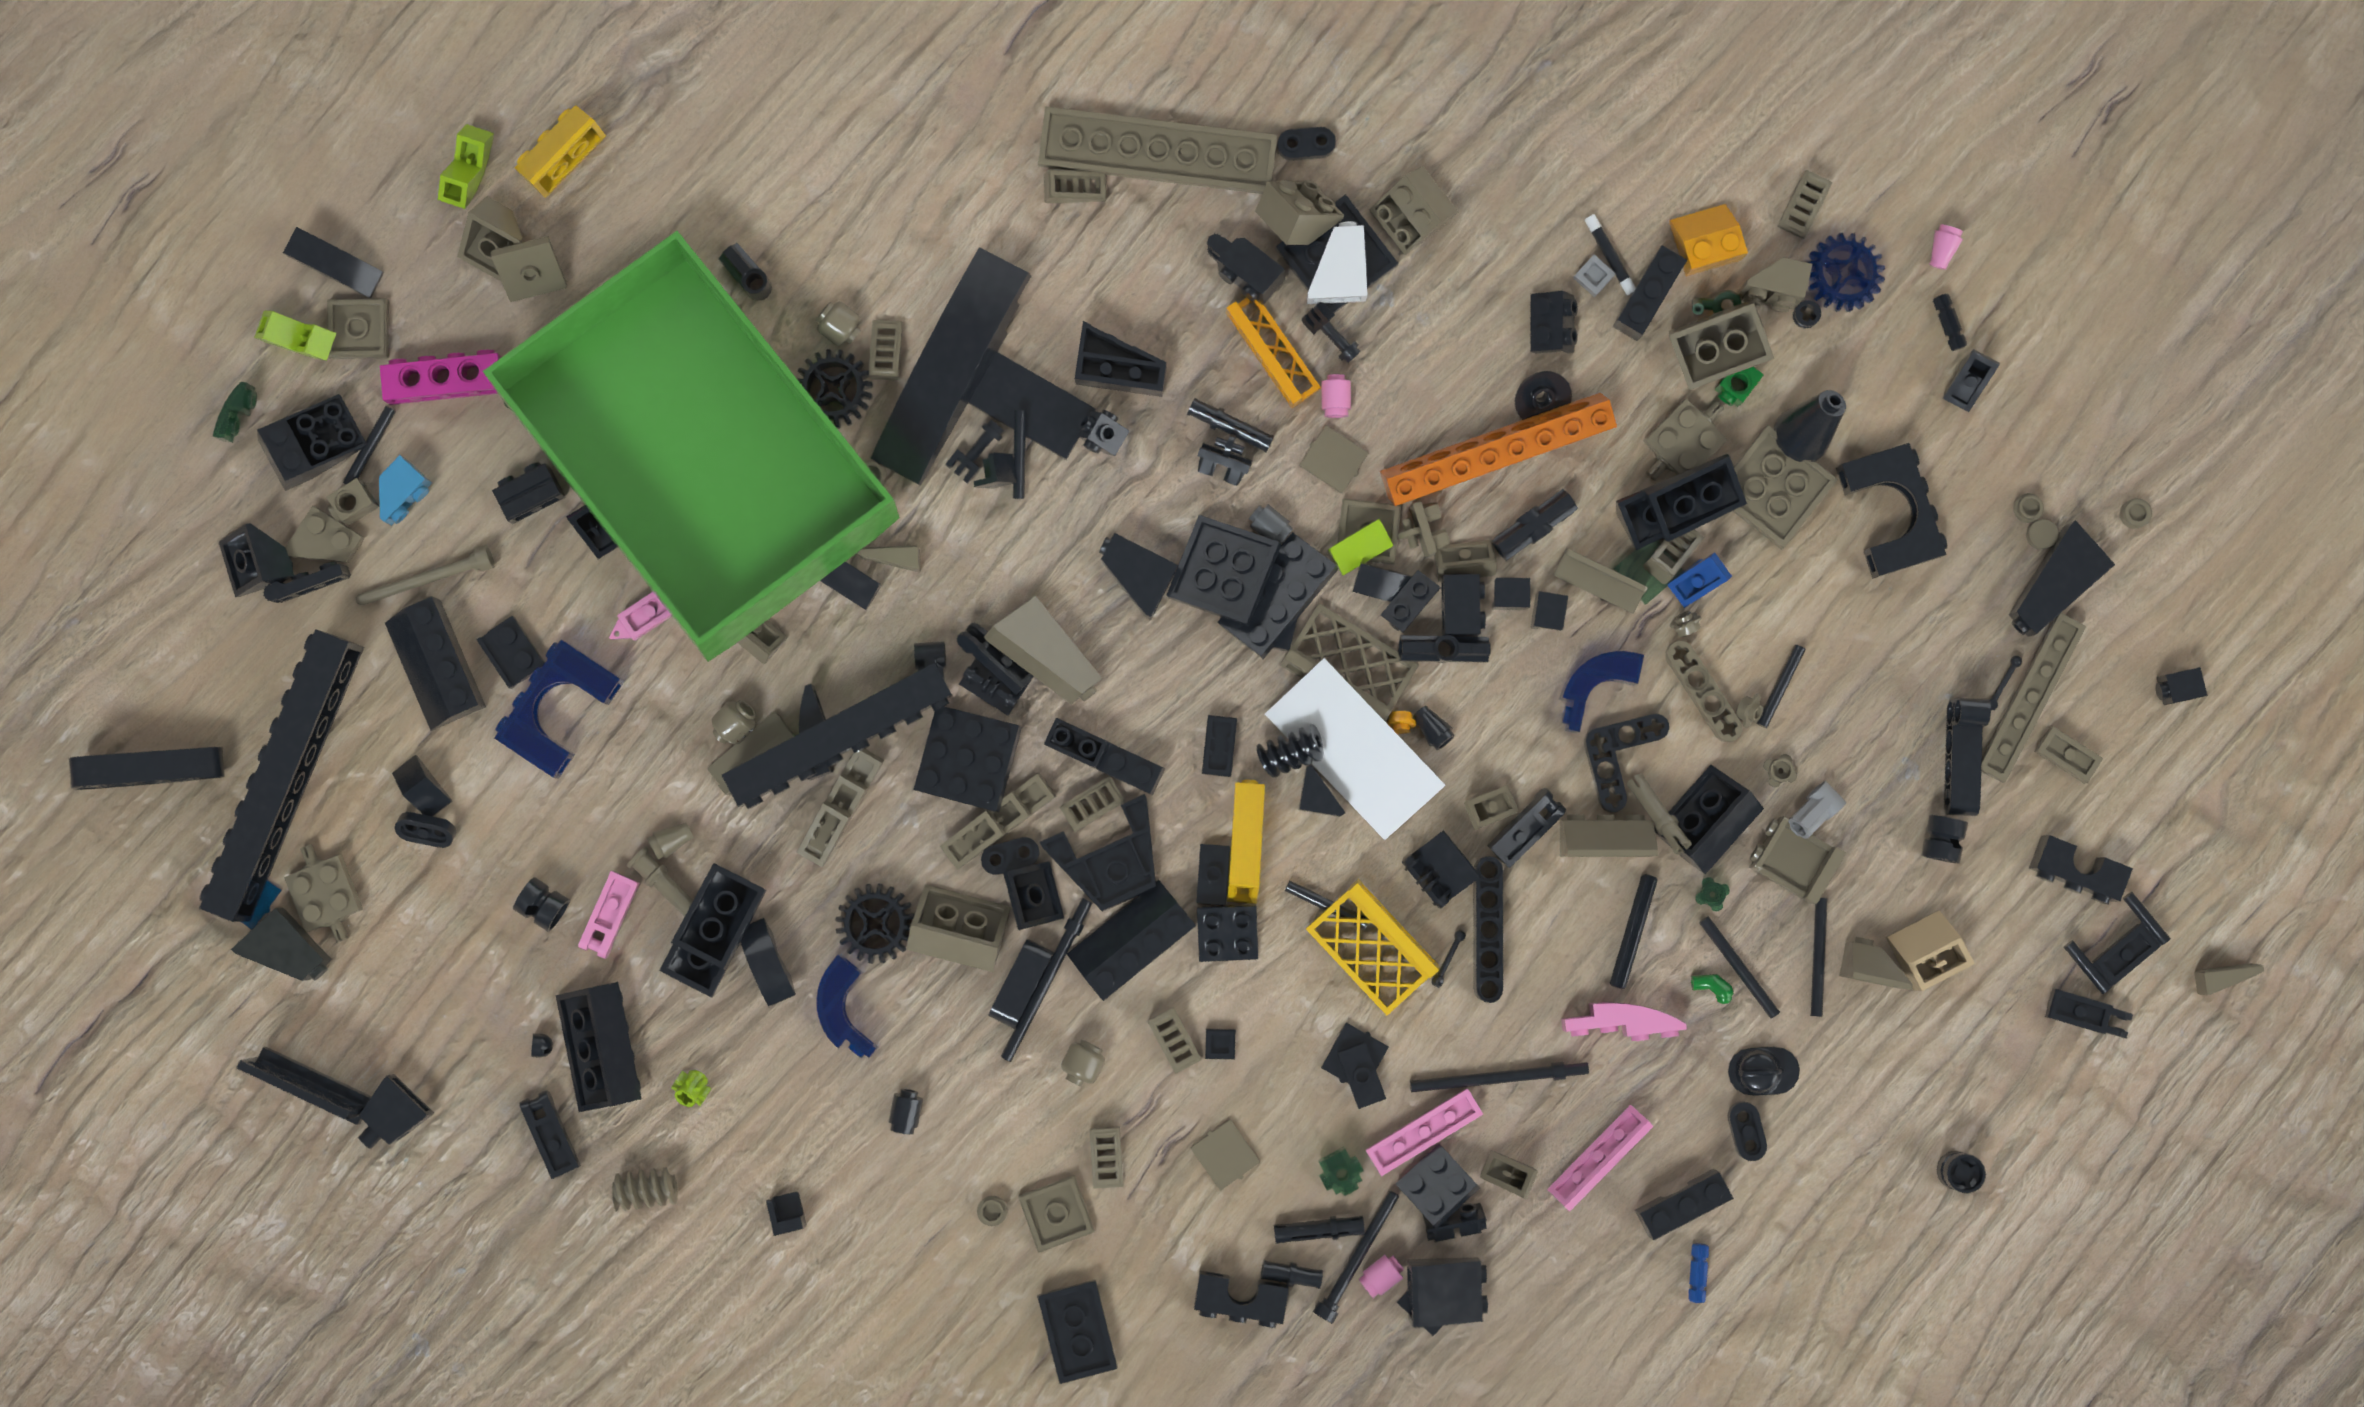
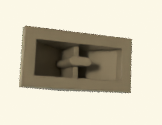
[1480,1150,1538,1199]

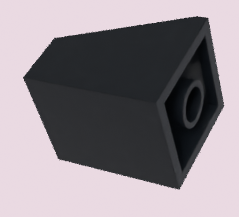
[1407,1257,1488,1328]

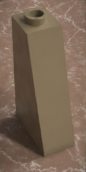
[984,596,1102,705]

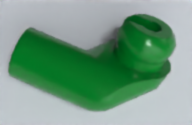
[1691,974,1734,1004]

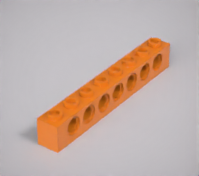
[1380,393,1617,506]

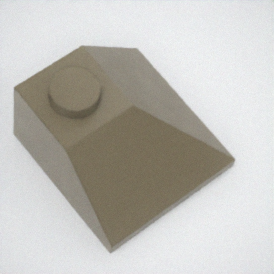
[457,196,523,282]
[1839,937,1913,990]

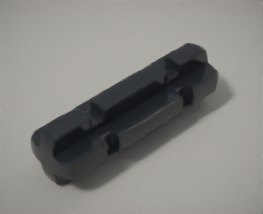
[1933,294,1967,351]

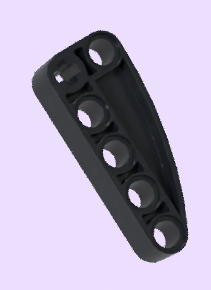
[69,747,225,790]

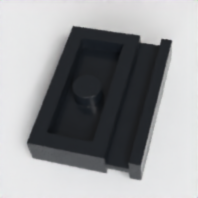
[476,616,547,689]

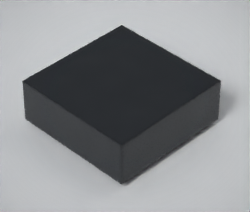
[1205,1029,1236,1060]

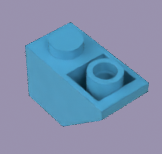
[379,455,432,526]

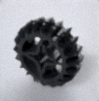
[797,349,873,429]
[835,883,915,964]

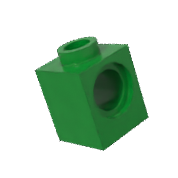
[1714,367,1764,407]

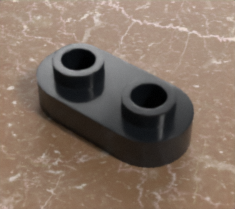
[1277,127,1336,161]
[394,812,456,848]
[981,837,1040,875]
[1727,1101,1767,1161]

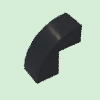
[740,918,796,1007]

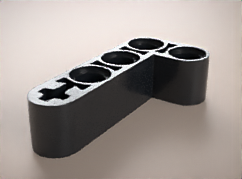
[1944,698,1991,816]

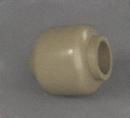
[816,302,861,346]
[712,700,756,744]
[1061,1040,1105,1087]

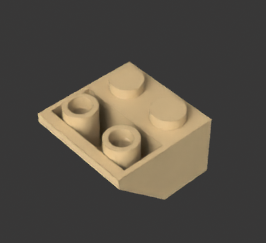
[1886,910,1975,991]

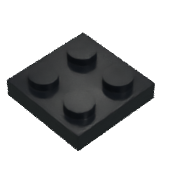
[1396,1144,1480,1229]

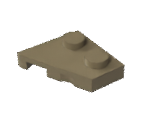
[286,506,365,563]

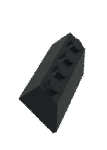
[385,596,486,731]
[1067,880,1196,1001]
[555,982,642,1112]

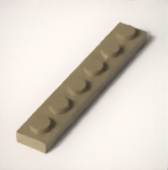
[1981,613,2086,783]

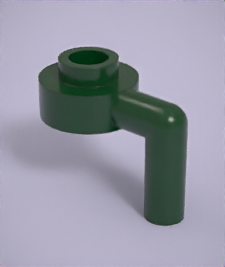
[1692,290,1742,315]

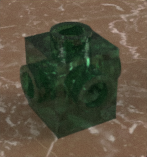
[1318,1146,1364,1196]

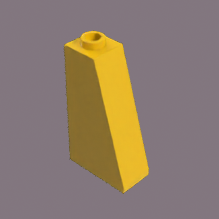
[1227,779,1265,904]

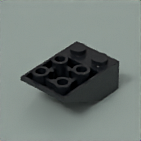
[257,394,367,491]

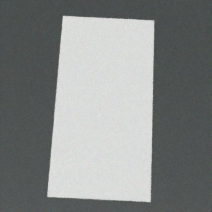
[1265,658,1445,840]

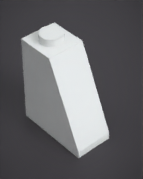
[1307,222,1367,304]

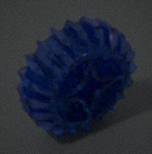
[1807,233,1885,312]

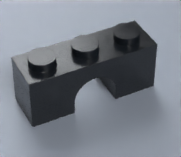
[1612,245,1687,342]
[2029,835,2133,905]
[1635,1169,1734,1240]
[1194,1270,1289,1328]

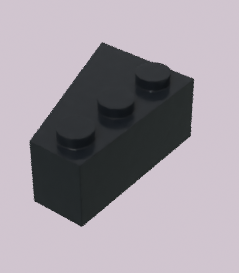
[1074,321,1167,397]

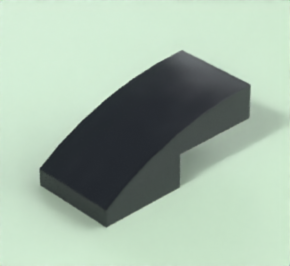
[1352,562,1412,602]

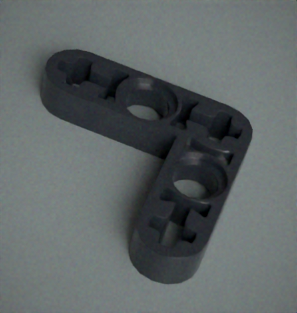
[1584,714,1669,812]

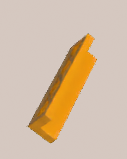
[1226,298,1321,408]

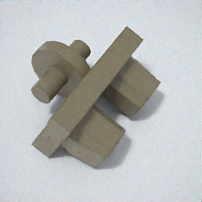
[1397,501,1450,558]

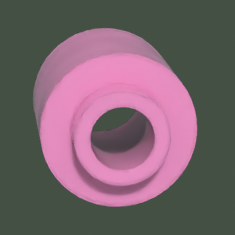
[1321,374,1351,418]
[1359,1254,1404,1298]

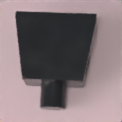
[358,1074,434,1149]

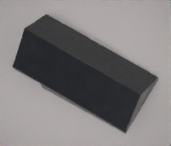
[1616,454,1747,551]
[659,863,767,998]

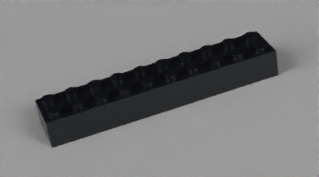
[199,629,364,922]

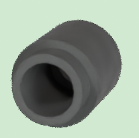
[1249,504,1294,544]

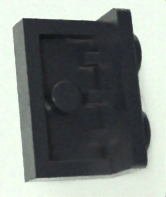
[1530,291,1578,354]

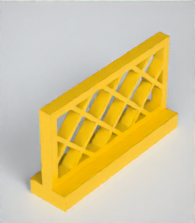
[1306,879,1439,1016]

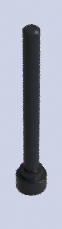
[1312,1190,1399,1324]

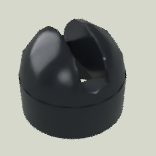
[531,1033,553,1058]

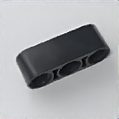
[988,939,1054,1029]

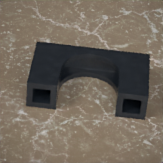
[1836,443,1947,579]

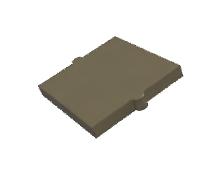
[1299,425,1369,494]
[1190,1119,1260,1191]

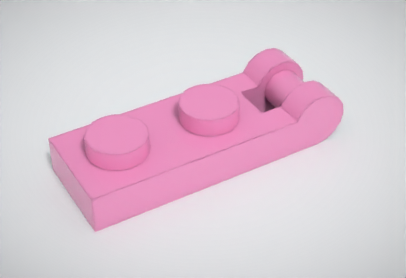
[578,871,640,959]

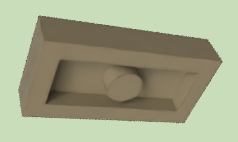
[2034,726,2103,784]

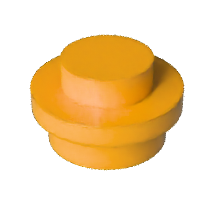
[1386,711,1416,734]

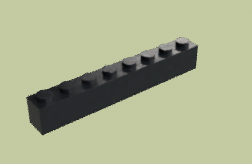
[721,663,953,809]

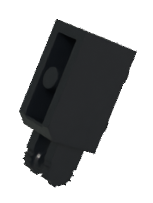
[1207,233,1285,305]

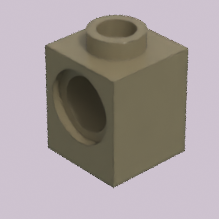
[327,478,380,525]

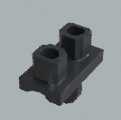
[1197,433,1253,486]

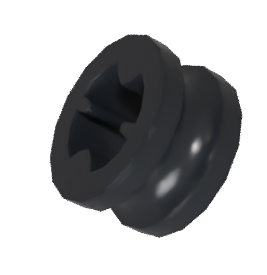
[1792,300,1821,329]

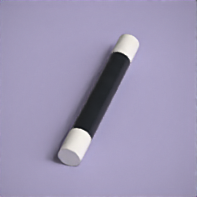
[1585,214,1636,296]

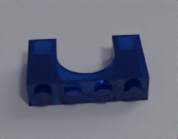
[494,639,625,779]

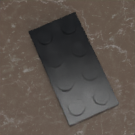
[1218,532,1339,659]

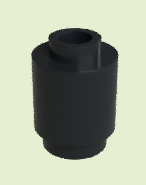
[889,1089,923,1135]

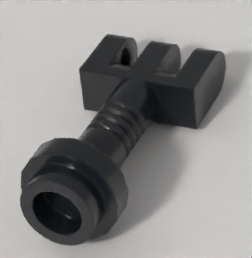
[1302,302,1361,363]
[945,420,1004,484]

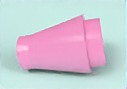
[1929,224,1963,270]

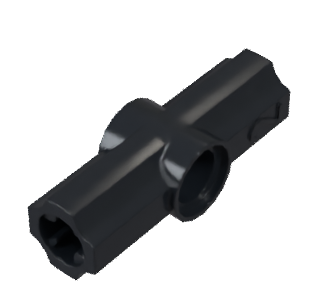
[1491,489,1578,561]
[1398,635,1490,663]

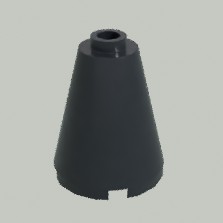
[1774,390,1846,462]

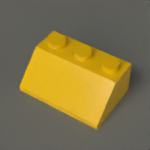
[514,105,606,199]

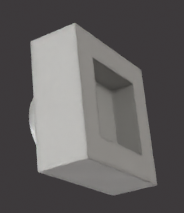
[1573,255,1616,297]

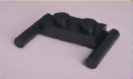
[2064,892,2171,994]

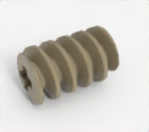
[612,1167,678,1211]

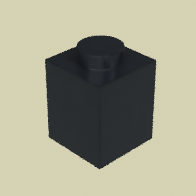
[2155,667,2208,706]

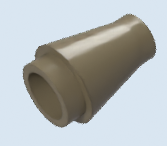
[647,822,694,859]

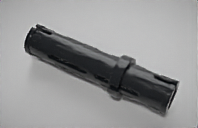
[1187,398,1274,452]
[1274,1215,1365,1244]

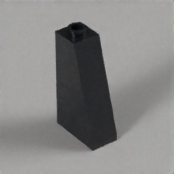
[2009,520,2115,637]

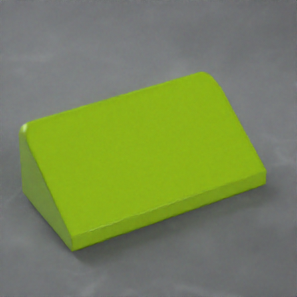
[1328,519,1394,576]

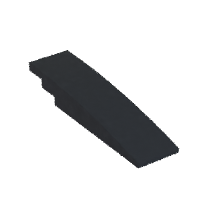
[870,247,1031,486]

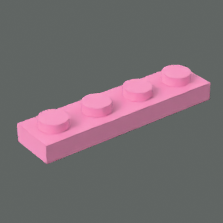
[1365,1088,1483,1176]
[1547,1105,1654,1212]

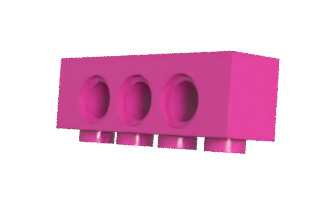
[380,350,502,405]

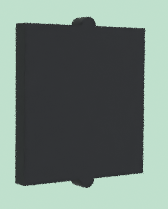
[1321,1023,1389,1084]

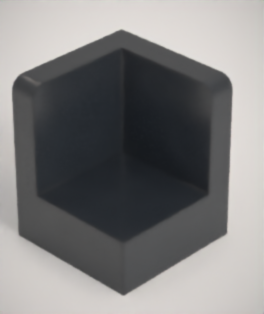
[973,452,1017,489]
[1492,578,1530,610]
[1531,591,1568,631]
[766,1191,807,1236]

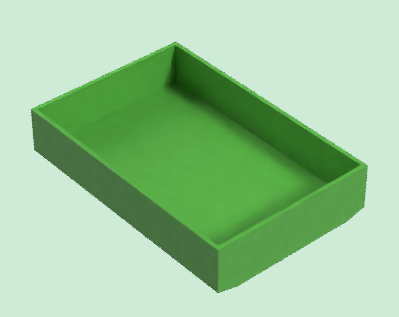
[483,231,900,662]

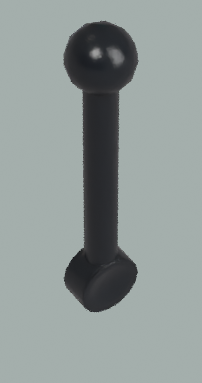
[1989,656,2022,711]
[1431,930,1466,988]

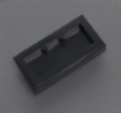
[1202,715,1237,777]
[1196,844,1230,905]
[1337,1042,1386,1109]

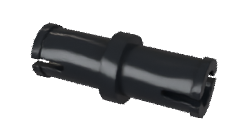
[1260,1260,1323,1289]

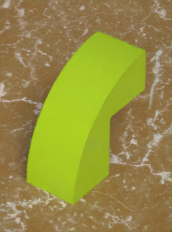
[438,124,494,209]
[254,310,336,361]

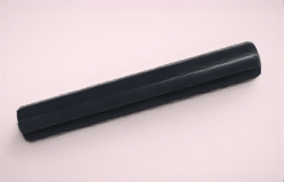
[1610,874,1658,989]

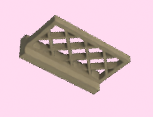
[1281,603,1419,721]

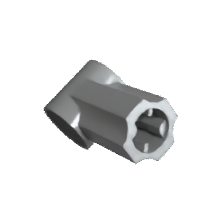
[1789,781,1846,839]

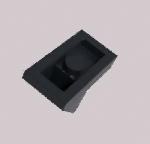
[1943,349,2000,412]

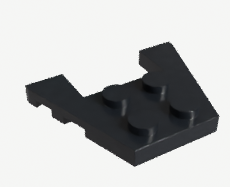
[1040,794,1156,912]

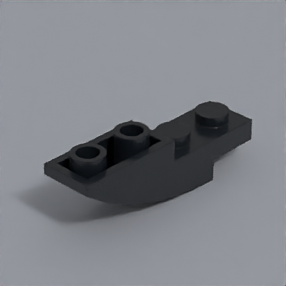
[1044,718,1165,795]

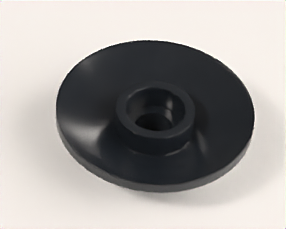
[1514,371,1572,420]

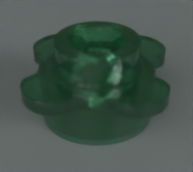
[1695,877,1730,912]

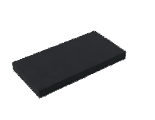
[968,352,1096,460]

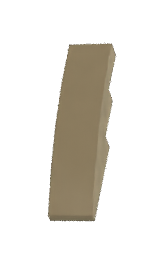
[796,749,884,867]
[940,773,1057,870]

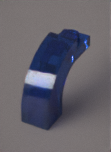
[1559,651,1644,733]
[816,954,879,1058]

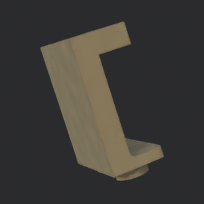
[1749,816,1846,904]

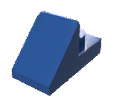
[1667,552,1732,608]

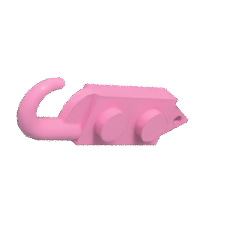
[609,592,672,641]

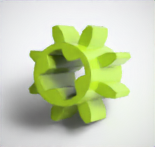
[671,1070,711,1107]

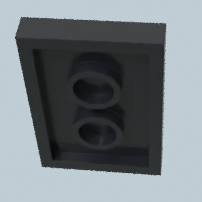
[1037,1279,1118,1384]

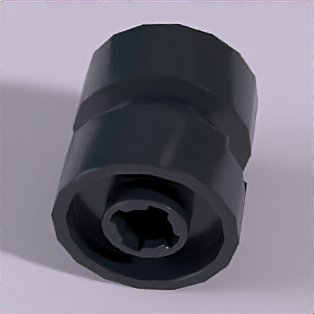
[1921,815,1968,864]
[513,877,570,932]
[1936,1151,1986,1194]

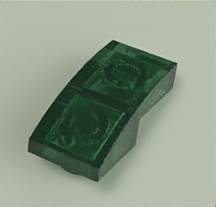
[212,382,257,443]

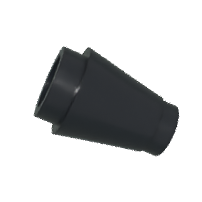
[1413,705,1455,750]

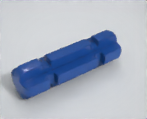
[1688,1243,1709,1303]

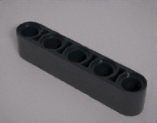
[1473,856,1503,1003]

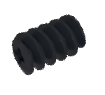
[1256,724,1324,778]

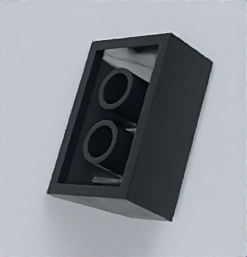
[1654,765,1764,875]

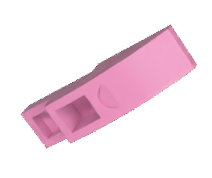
[1561,1002,1687,1041]

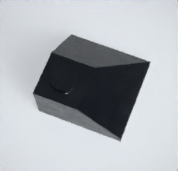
[218,523,294,598]

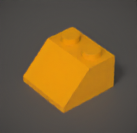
[1669,204,1748,276]

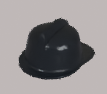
[1728,1047,1800,1096]

